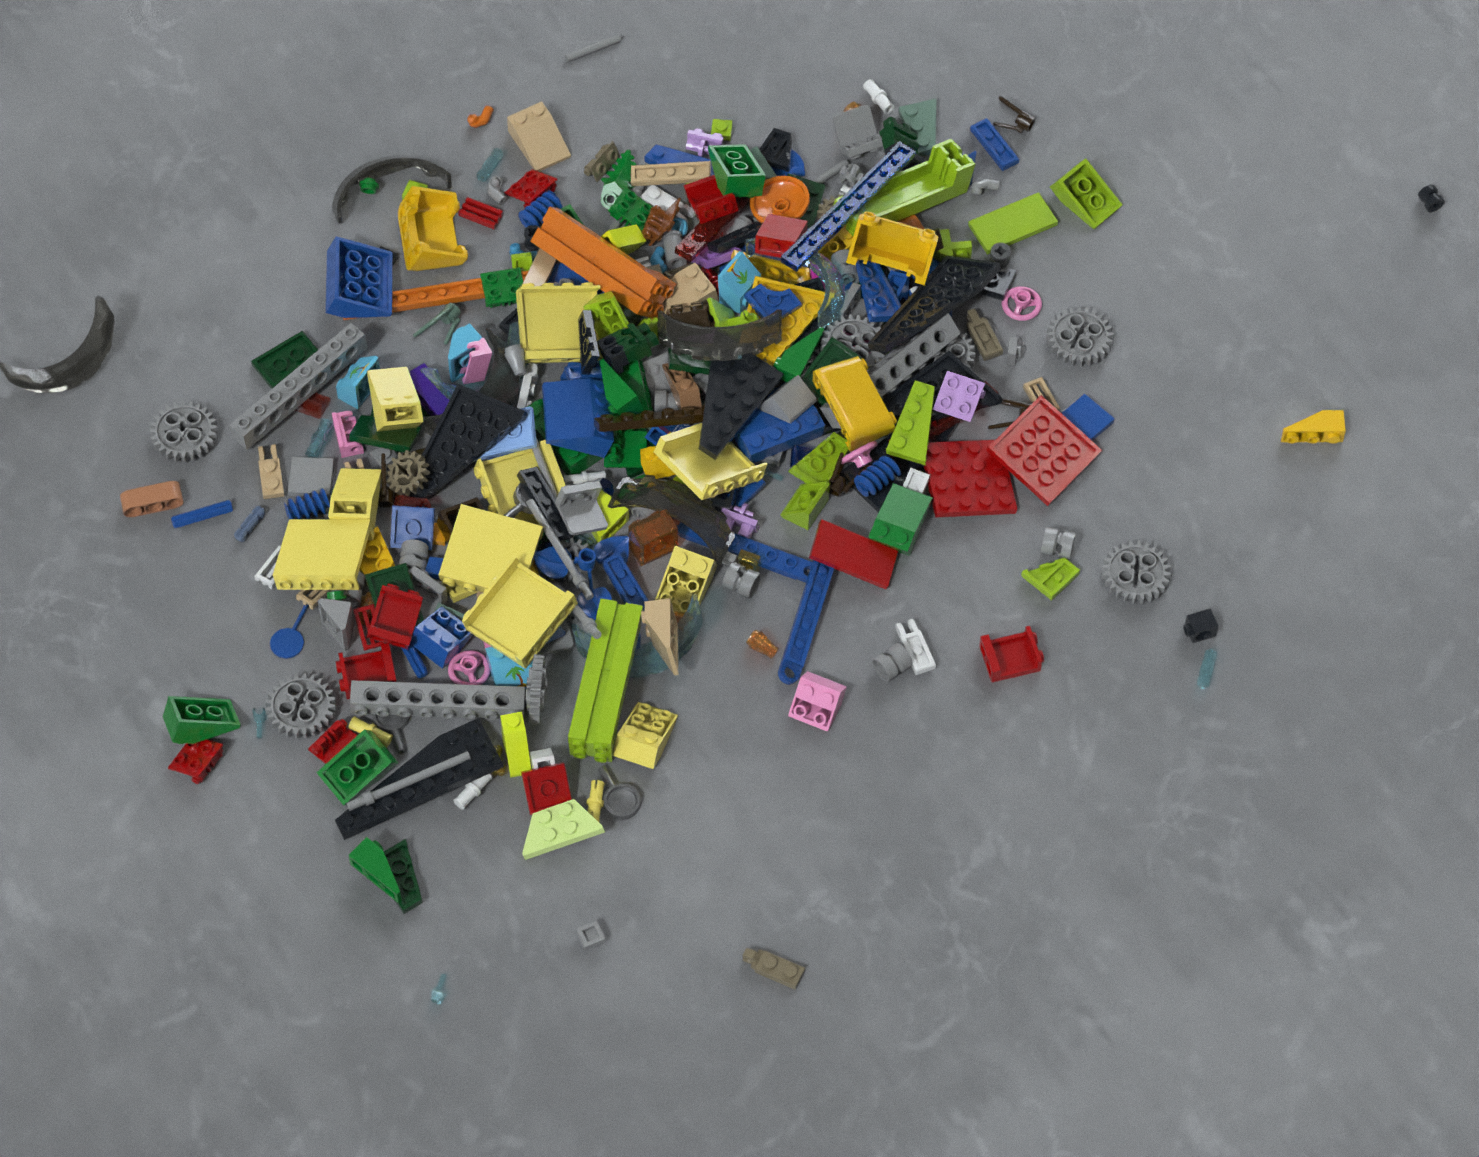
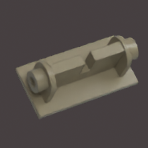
[583,141,620,182]

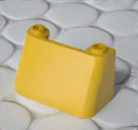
[398,186,468,271]
[846,212,938,285]
[812,356,897,452]

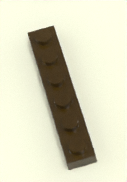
[594,405,704,432]

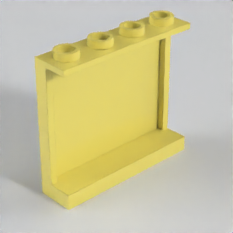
[516,282,603,363]
[654,423,768,500]
[474,440,566,525]
[438,504,544,593]
[273,519,375,590]
[462,556,578,669]

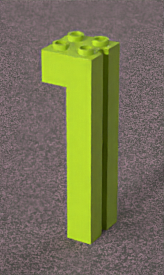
[831,139,975,236]
[568,598,643,763]

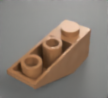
[662,363,702,410]

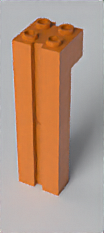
[530,206,676,318]

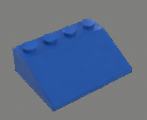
[326,236,392,318]
[542,378,614,458]
[734,389,825,463]

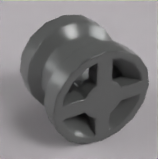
[990,243,1011,268]

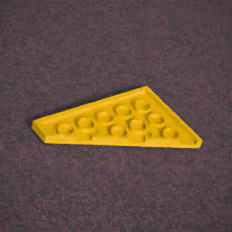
[739,276,833,366]

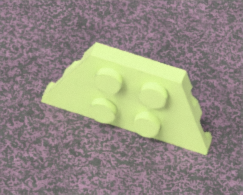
[522,799,605,860]

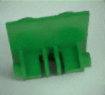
[608,186,652,232]
[480,267,523,309]
[604,430,647,468]

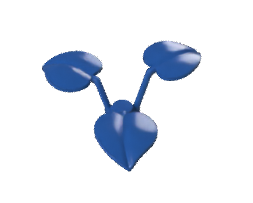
[534,536,629,620]

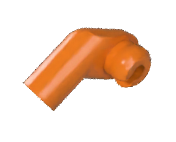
[467,106,494,128]

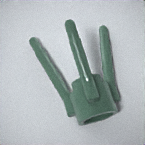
[413,303,461,345]

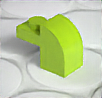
[933,229,972,262]

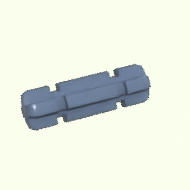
[234,506,265,542]

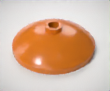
[750,176,810,223]

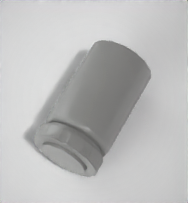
[662,230,687,269]

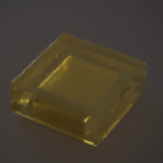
[738,549,761,572]

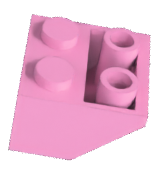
[788,671,847,732]

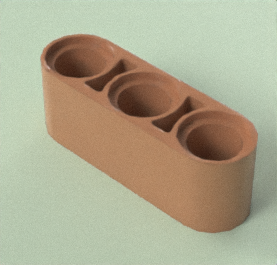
[120,481,184,517]

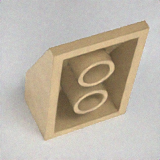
[507,101,571,172]
[657,263,719,332]
[641,598,679,675]

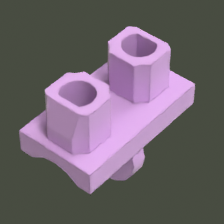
[686,128,723,157]
[720,503,759,539]

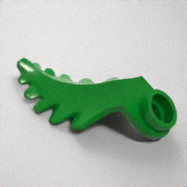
[601,149,636,209]

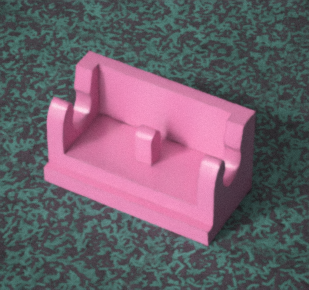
[460,338,492,385]
[332,411,364,458]

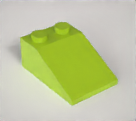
[1049,158,1123,229]

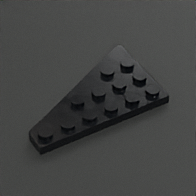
[698,331,784,460]
[882,351,1002,427]
[402,384,528,504]

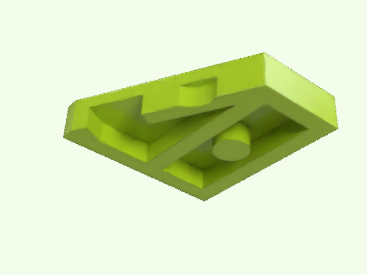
[1021,557,1080,601]

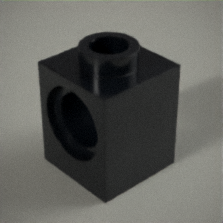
[710,488,738,513]
[1183,608,1218,643]

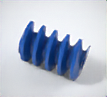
[518,190,563,228]
[854,455,901,497]
[284,488,330,519]

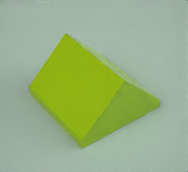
[780,481,830,530]

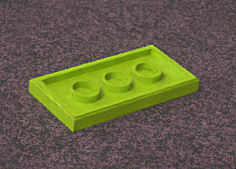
[968,192,1058,255]

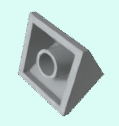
[758,375,817,423]
[318,598,354,651]

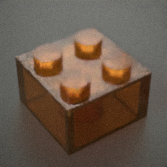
[628,509,678,567]

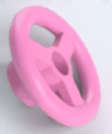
[1001,286,1042,321]
[841,441,878,469]
[448,650,490,685]

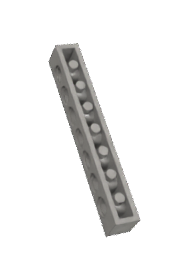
[820,313,961,428]
[229,323,368,450]
[350,680,525,721]

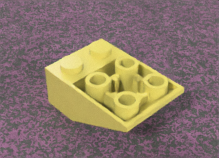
[367,367,423,432]
[328,468,381,528]
[655,546,718,620]
[613,702,678,769]

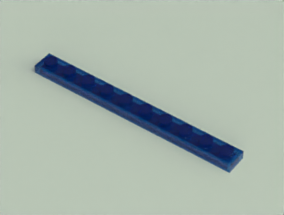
[780,141,916,272]

